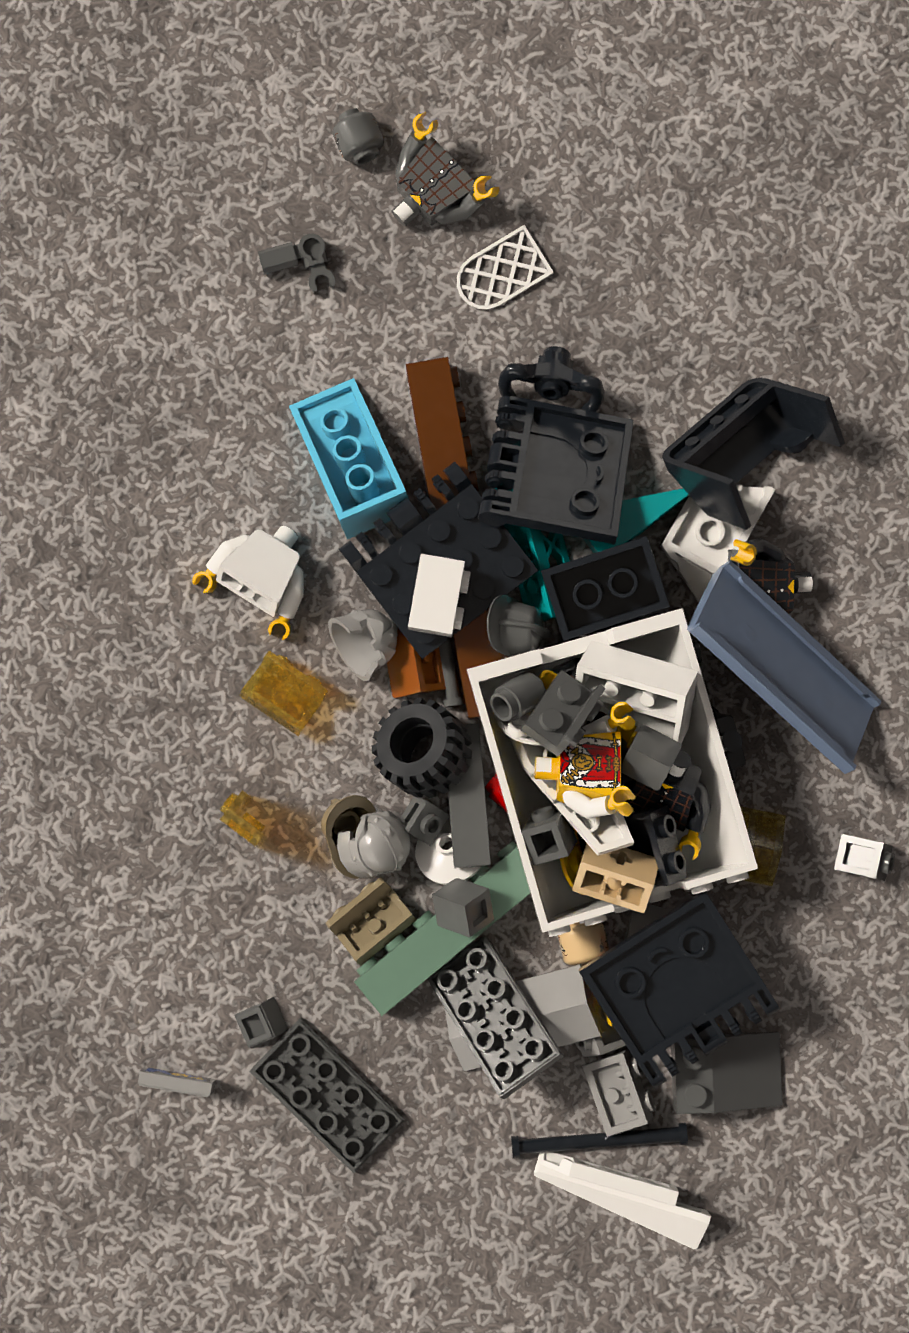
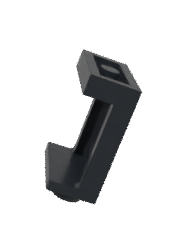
[577,805,687,899]

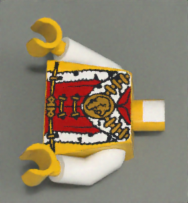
[534,702,636,819]

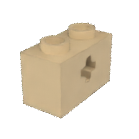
[572,843,658,914]

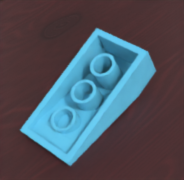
[289,378,409,540]

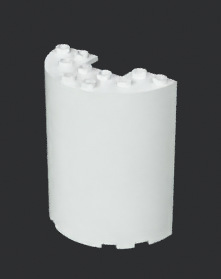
[467,608,758,937]

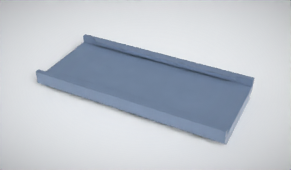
[687,560,882,774]

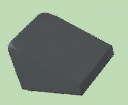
[234,997,288,1048]

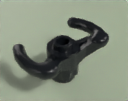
[498,346,605,412]

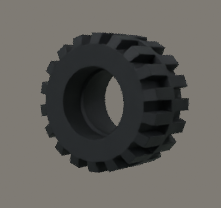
[371,698,473,798]

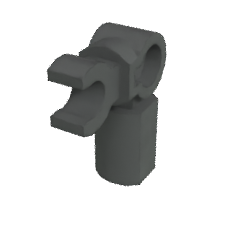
[258,233,335,294]

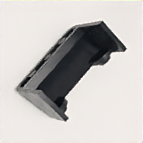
[662,377,845,530]

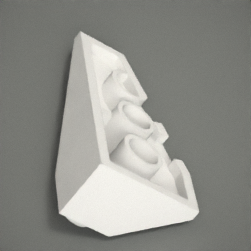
[510,737,634,856]

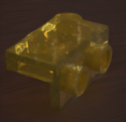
[239,651,328,737]

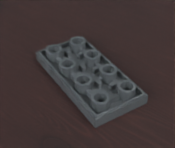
[427,936,564,1099]
[249,1017,405,1173]

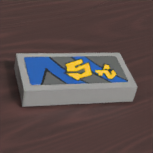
[138,1067,216,1097]

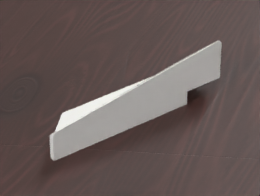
[534,1152,711,1249]

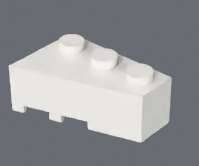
[575,640,699,743]

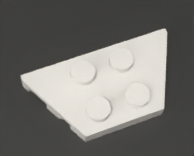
[660,485,775,603]

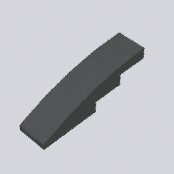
[448,723,491,868]

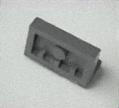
[521,670,606,757]

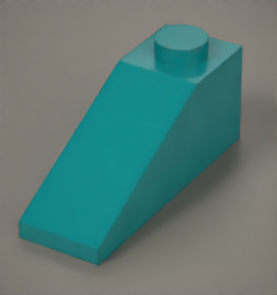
[582,489,688,553]

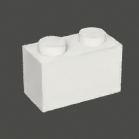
[408,554,471,637]

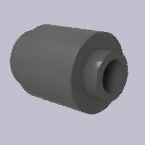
[490,672,545,721]

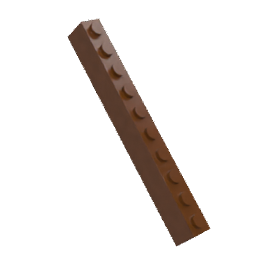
[405,357,509,720]

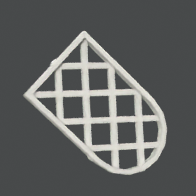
[457,225,554,310]

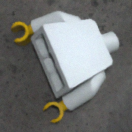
[192,526,304,640]

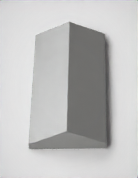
[445,963,602,1071]

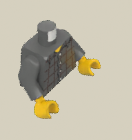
[391,112,500,227]

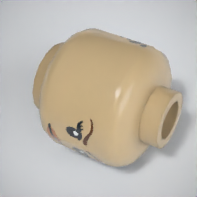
[558,922,609,966]

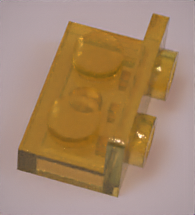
[220,790,268,848]

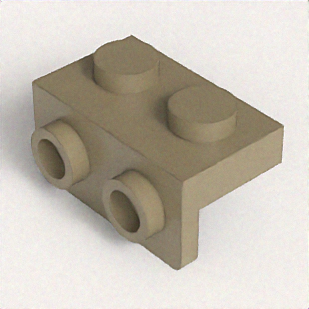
[326,877,417,966]

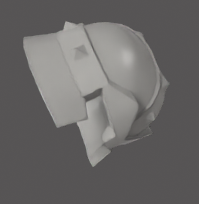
[328,609,398,681]
[337,806,411,879]

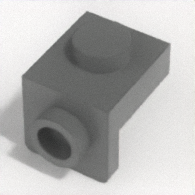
[400,797,450,846]

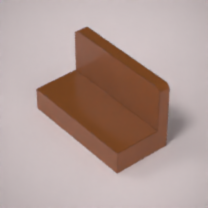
[387,629,446,698]

